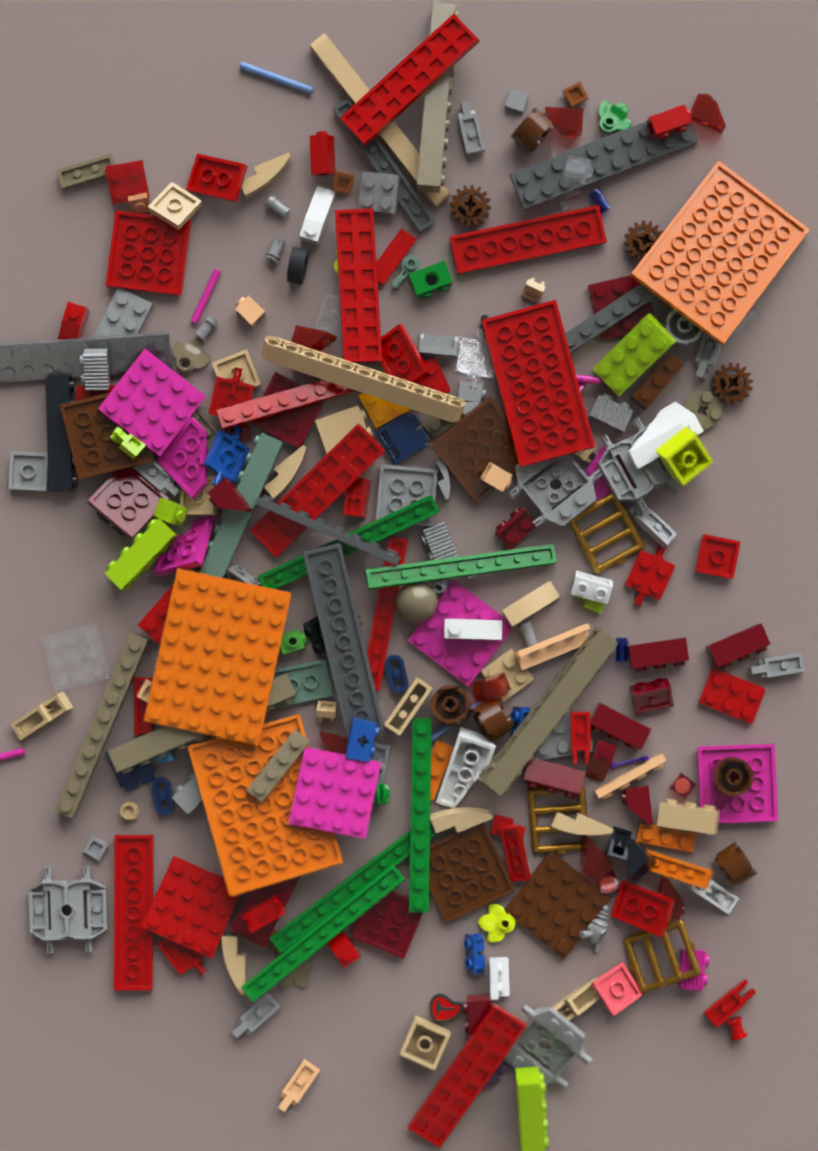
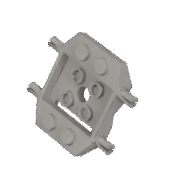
[596,417,680,512]
[508,455,603,528]
[29,866,108,953]
[504,1004,592,1089]

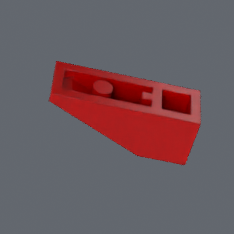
[58,302,89,339]
[328,931,361,968]

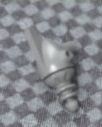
[579,905,609,953]

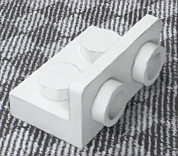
[571,570,613,604]
[489,957,509,1000]

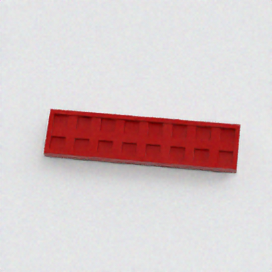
[340,13,480,146]
[334,209,382,363]
[250,423,386,558]
[408,1003,527,1148]

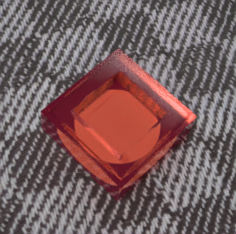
[669,772,696,799]
[596,870,621,895]

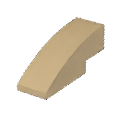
[241,152,291,199]
[264,445,307,500]
[502,581,560,627]
[10,691,73,741]
[430,807,493,833]
[550,811,614,835]
[222,934,247,995]
[551,977,600,1021]

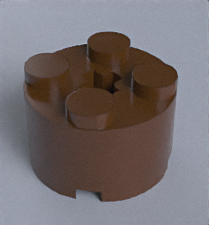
[510,107,554,152]
[431,685,472,727]
[471,698,514,742]
[711,756,754,797]
[714,842,757,887]

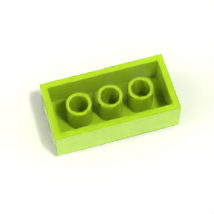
[592,313,677,396]
[105,518,179,591]
[515,1066,549,1151]

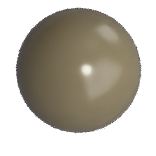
[395,582,438,623]

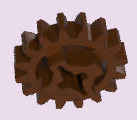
[450,185,491,227]
[623,220,663,262]
[711,362,753,405]

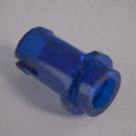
[589,188,611,214]
[616,638,629,662]

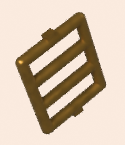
[568,493,645,574]
[527,785,590,854]
[623,919,701,993]

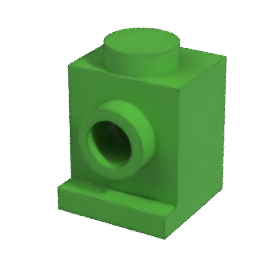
[280,629,308,655]

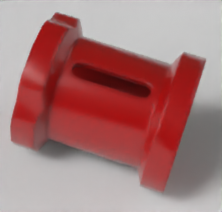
[725,1016,748,1041]

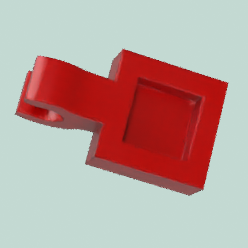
[491,814,526,836]

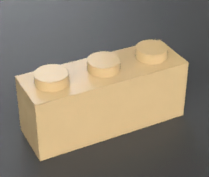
[384,677,433,736]
[657,799,720,835]

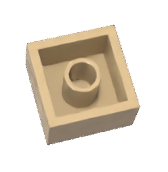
[399,1015,451,1070]

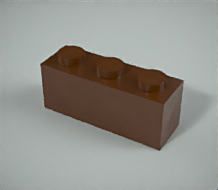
[630,352,684,411]

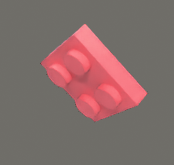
[591,962,643,1016]

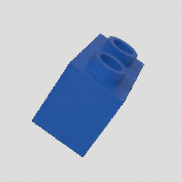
[345,717,379,762]

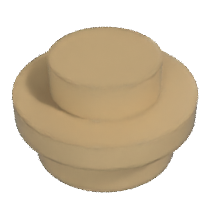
[120,802,139,821]

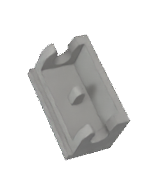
[419,333,459,358]

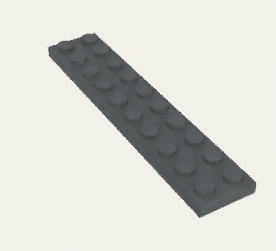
[509,121,699,211]
[0,332,173,383]
[303,543,385,740]

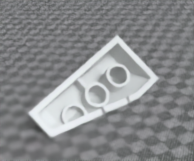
[627,402,703,470]
[436,727,496,808]

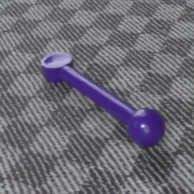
[610,756,649,769]

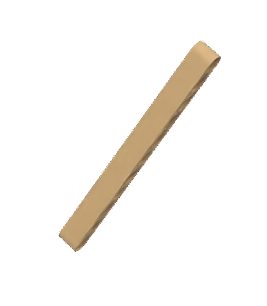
[309,34,451,208]
[261,336,465,423]

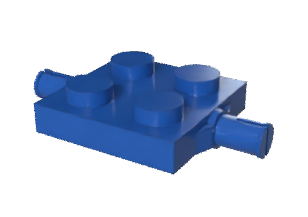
[203,426,250,487]

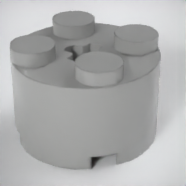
[663,309,703,347]

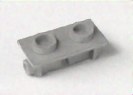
[224,564,263,587]

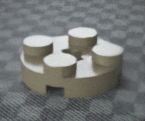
[684,391,722,430]

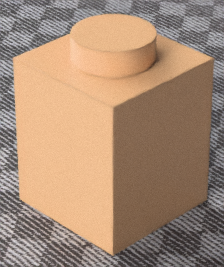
[235,295,266,328]
[480,462,513,492]

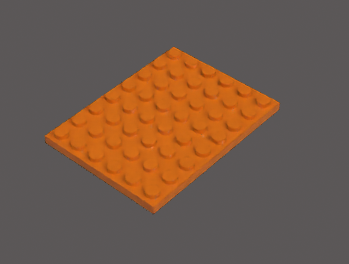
[630,161,810,345]
[144,568,292,745]
[187,714,343,897]

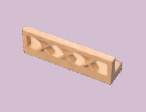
[514,623,590,671]

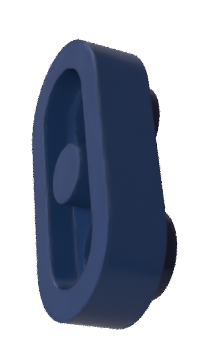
[385,655,409,693]
[151,777,175,815]

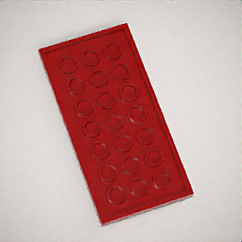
[482,299,595,468]

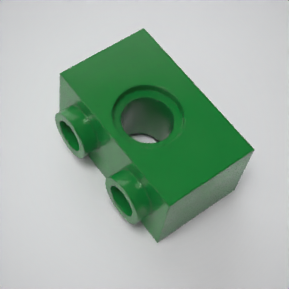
[409,260,453,299]

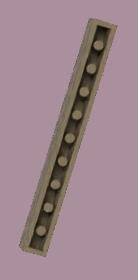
[417,2,459,193]
[478,628,618,796]
[54,632,150,818]
[108,673,296,774]

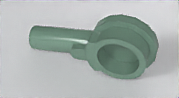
[391,255,421,290]

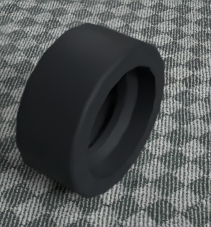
[287,247,309,285]

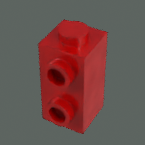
[646,104,692,140]
[309,131,336,176]

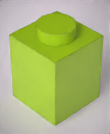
[154,498,188,526]

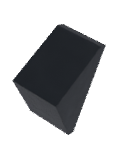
[605,826,632,863]
[627,839,657,881]

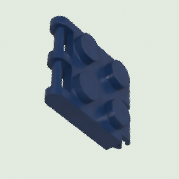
[374,413,430,465]
[106,736,156,792]

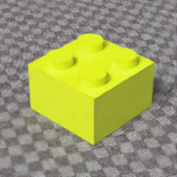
[655,427,713,486]

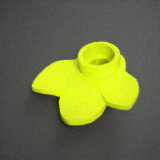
[477,904,516,943]

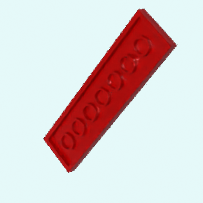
[450,205,607,275]
[114,834,154,990]

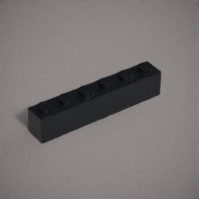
[45,375,78,492]

